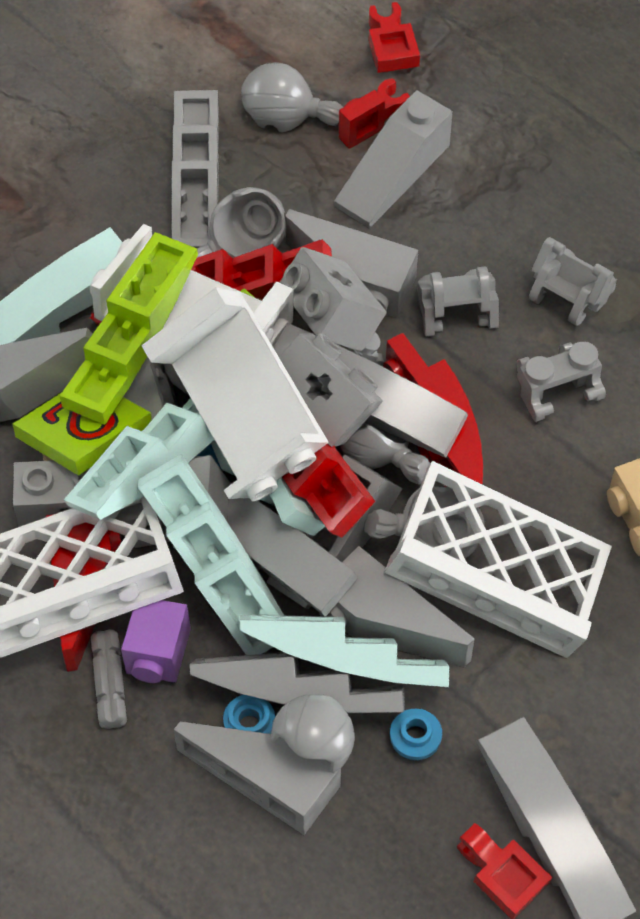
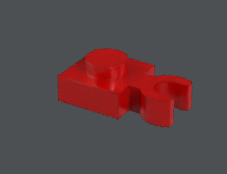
[368,2,420,73]

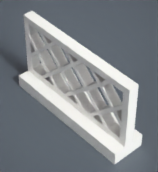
[384,461,612,658]
[0,496,184,658]

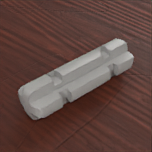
[91,629,127,729]

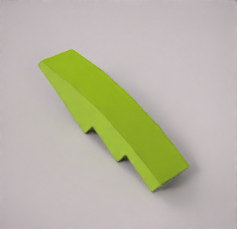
[60,232,198,425]

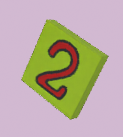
[13,393,152,476]

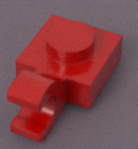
[339,78,410,149]
[457,823,553,919]

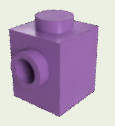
[121,600,191,683]

